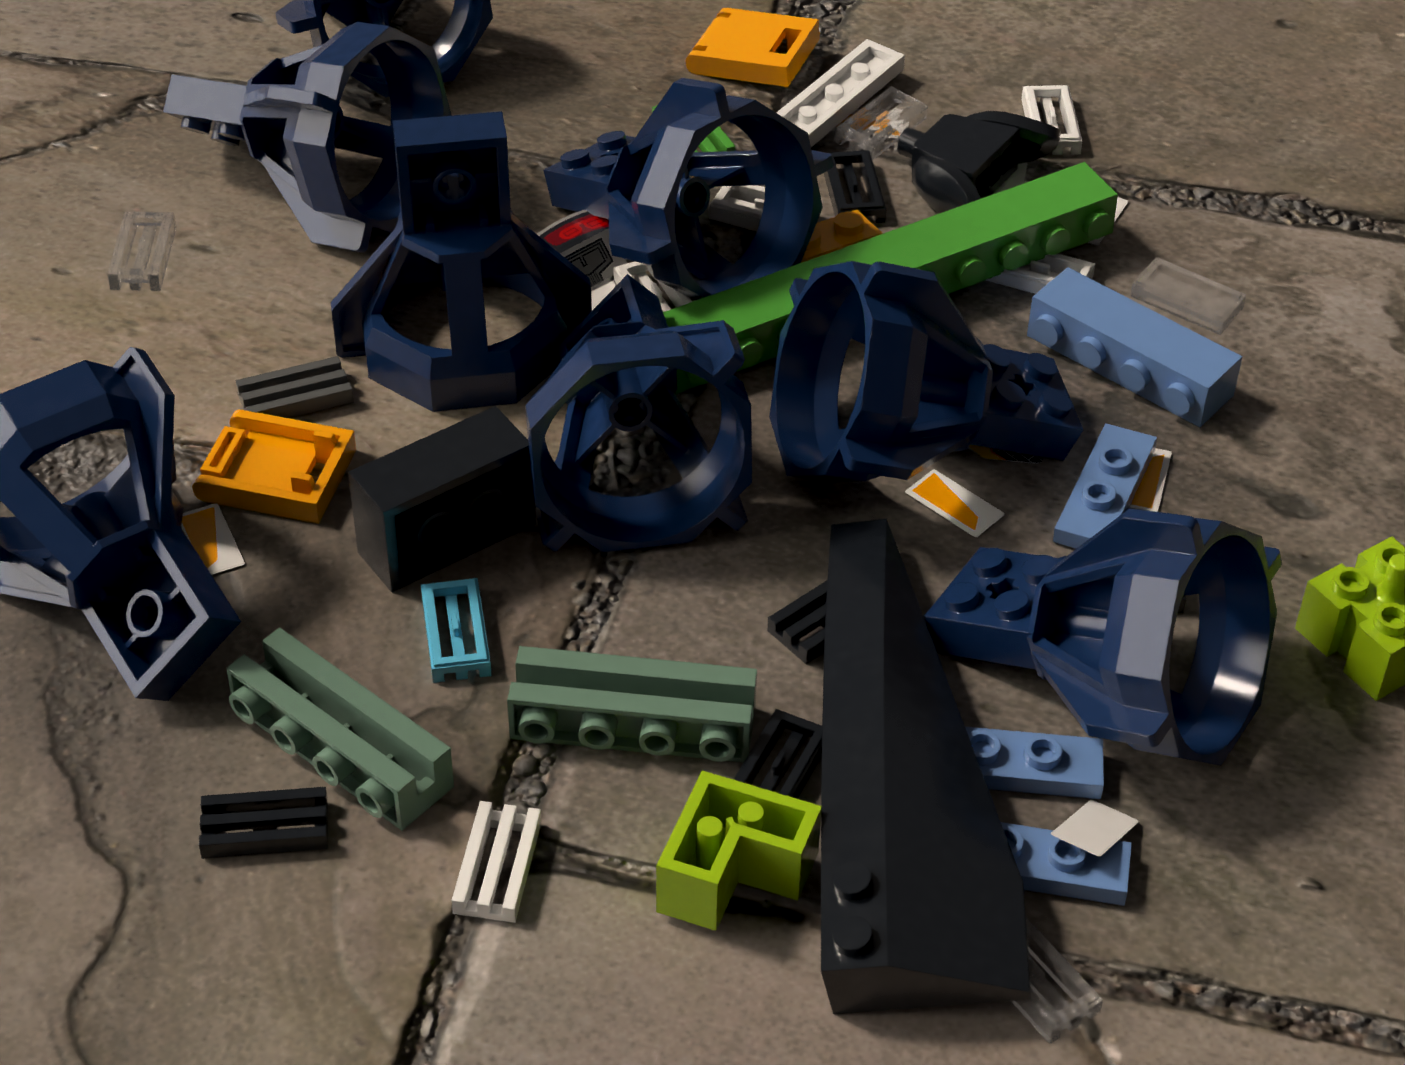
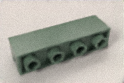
[226,627,454,831]
[507,646,757,762]

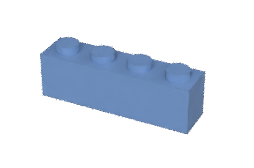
[1027,267,1243,427]

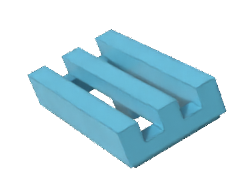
[421,578,491,683]

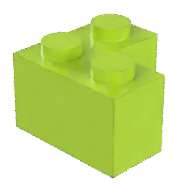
[656,770,822,931]

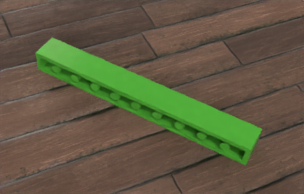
[663,162,1118,394]

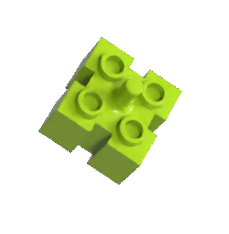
[1295,536,1405,701]

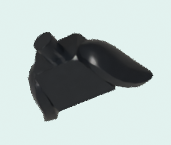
[897,111,1061,214]

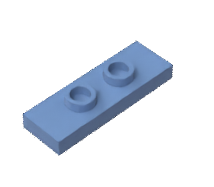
[1053,423,1157,549]
[965,727,1104,799]
[1001,822,1132,906]

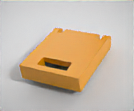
[685,8,820,87]
[192,410,356,524]

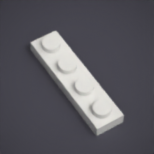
[776,39,905,147]

